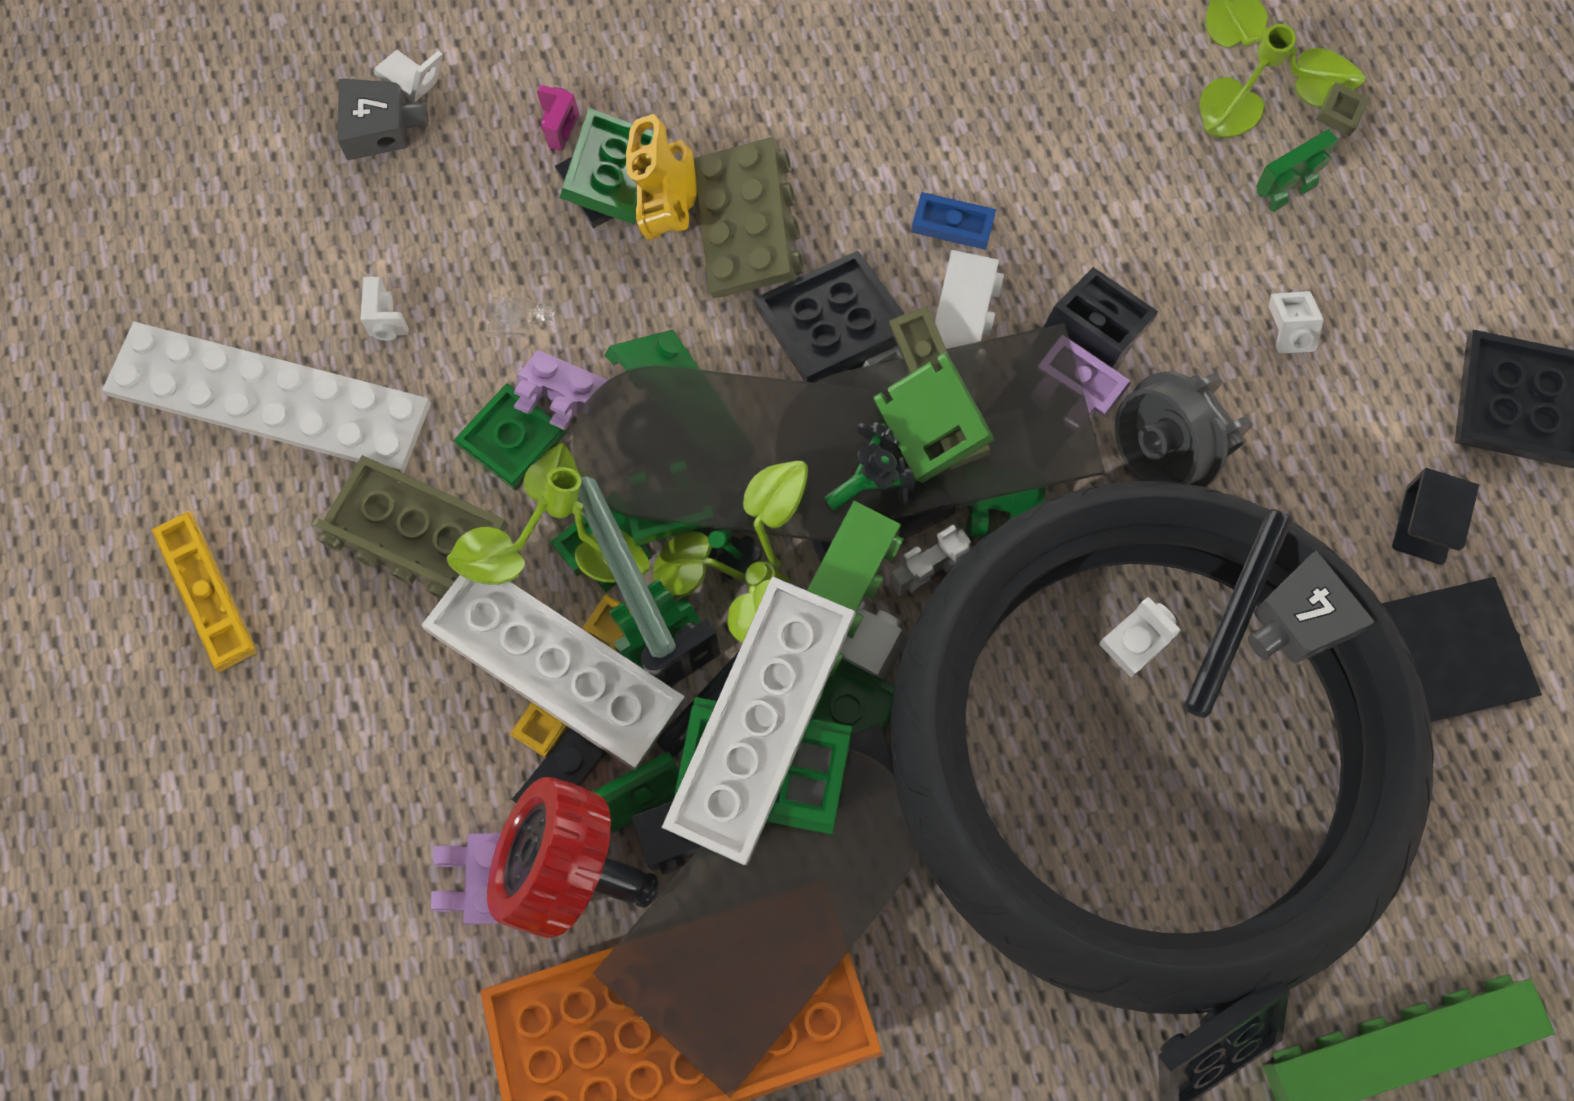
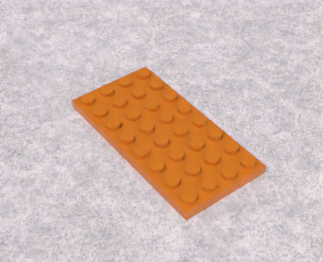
[480,879,882,1101]

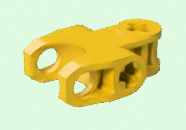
[626,114,697,240]

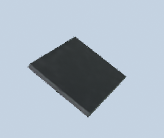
[1381,577,1542,722]

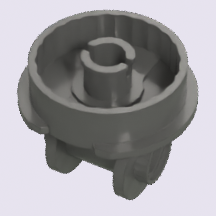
[1115,371,1253,487]

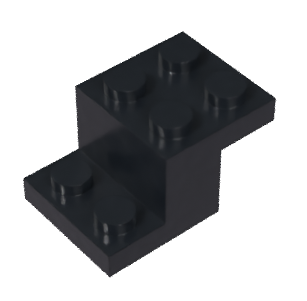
[1012,267,1159,410]

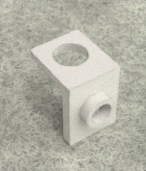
[374,50,443,103]

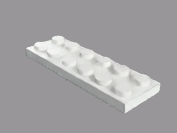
[421,575,685,771]
[662,576,856,865]

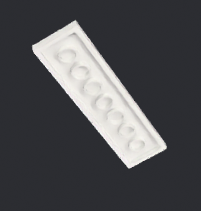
[102,321,431,474]

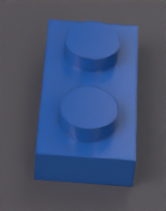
[911,192,996,250]

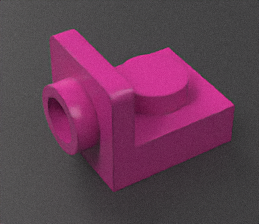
[537,85,579,151]

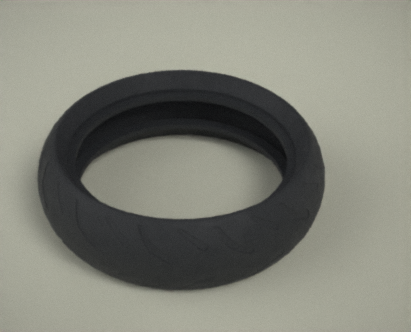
[891,481,1434,1014]

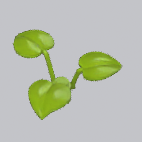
[1199,0,1366,138]
[447,443,650,585]
[652,461,808,643]

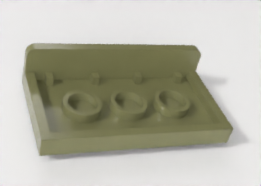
[694,136,805,298]
[311,455,508,599]

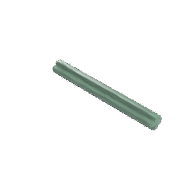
[578,476,675,658]

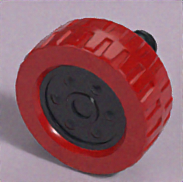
[487,777,659,938]

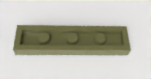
[889,306,990,470]

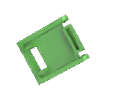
[874,352,995,483]

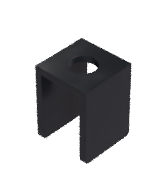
[1392,467,1480,565]

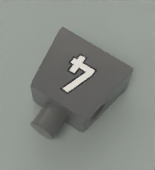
[337,78,429,160]
[1248,550,1374,663]

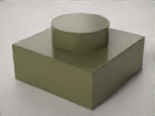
[1316,82,1369,136]

